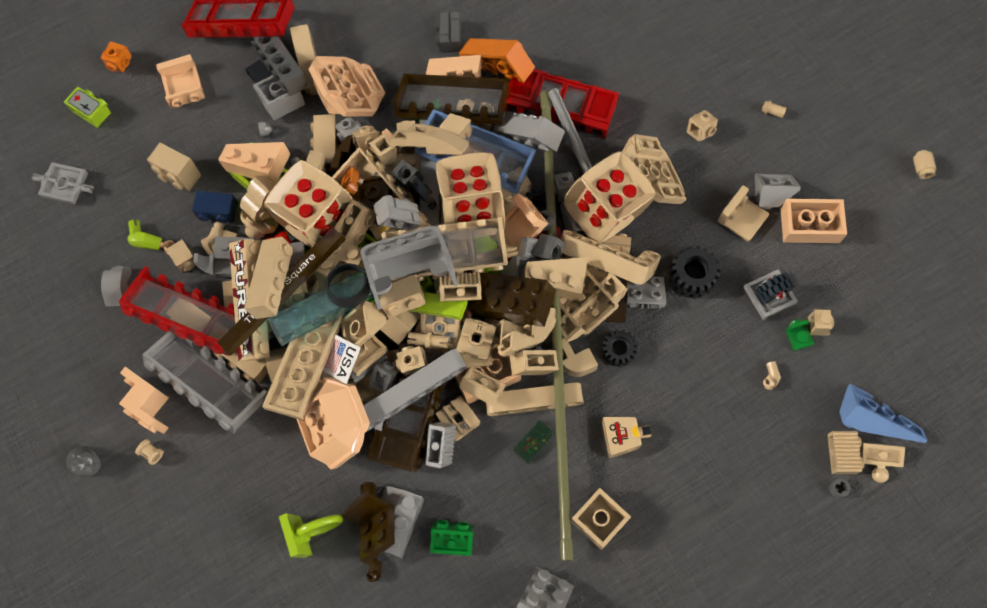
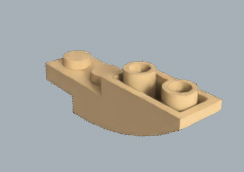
[390,123,469,156]

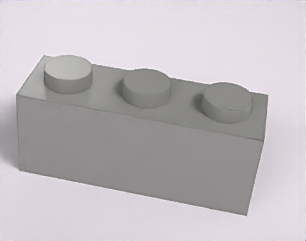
[382,486,424,559]

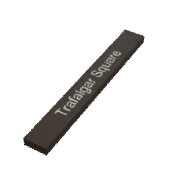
[217,227,346,356]

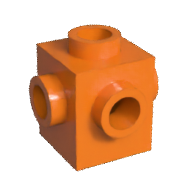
[101,41,132,73]

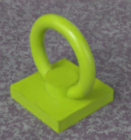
[279,513,343,558]

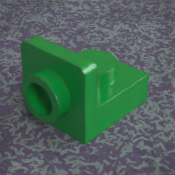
[785,319,814,351]

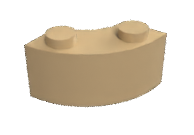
[380,311,420,345]

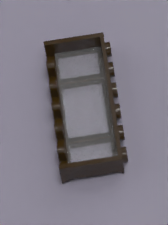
[393,73,510,125]

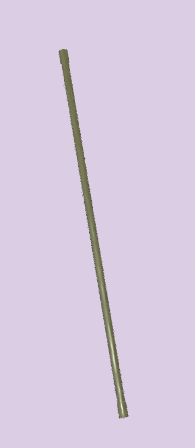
[540,91,573,561]

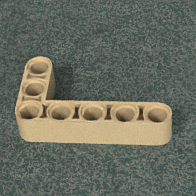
[560,230,661,284]

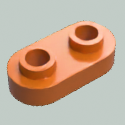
[341,167,360,196]

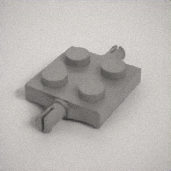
[32,162,94,205]

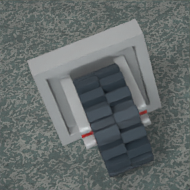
[743,269,798,320]

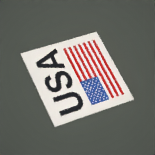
[323,335,361,384]

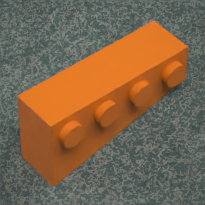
[458,38,535,83]

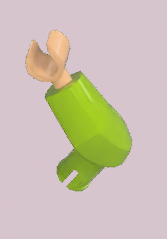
[127,220,174,255]

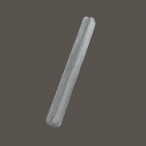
[548,88,592,173]

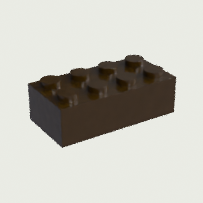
[466,272,556,327]

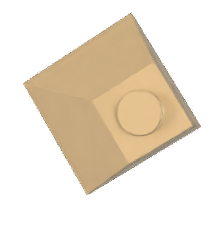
[341,301,387,347]

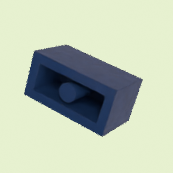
[192,191,238,223]

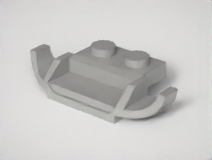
[193,236,254,277]

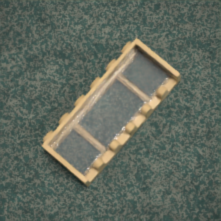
[381,217,508,282]

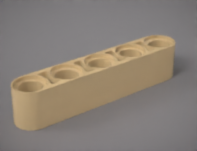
[486,383,584,416]

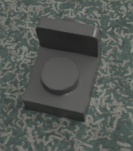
[368,360,401,394]

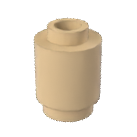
[913,150,936,179]

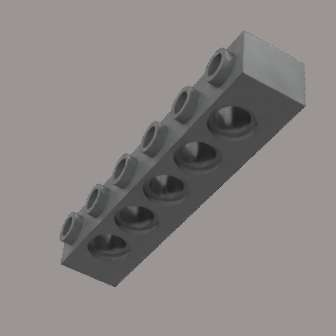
[247,15,309,96]

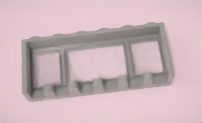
[143,332,267,433]

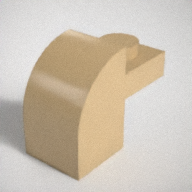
[562,338,598,377]

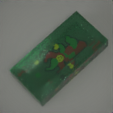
[513,420,554,464]

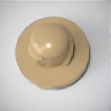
[240,210,278,239]

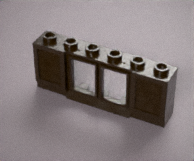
[367,342,445,473]

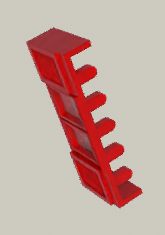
[505,69,619,139]

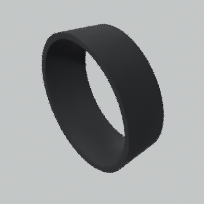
[326,263,371,308]

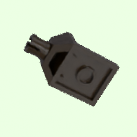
[341,482,395,564]

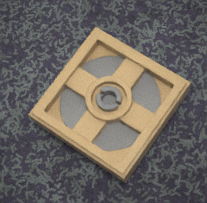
[420,313,461,348]

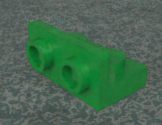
[430,520,474,556]

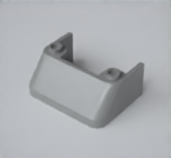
[361,226,458,310]

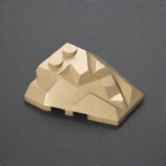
[560,253,627,342]

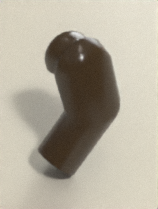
[366,557,382,582]

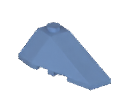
[839,384,927,443]

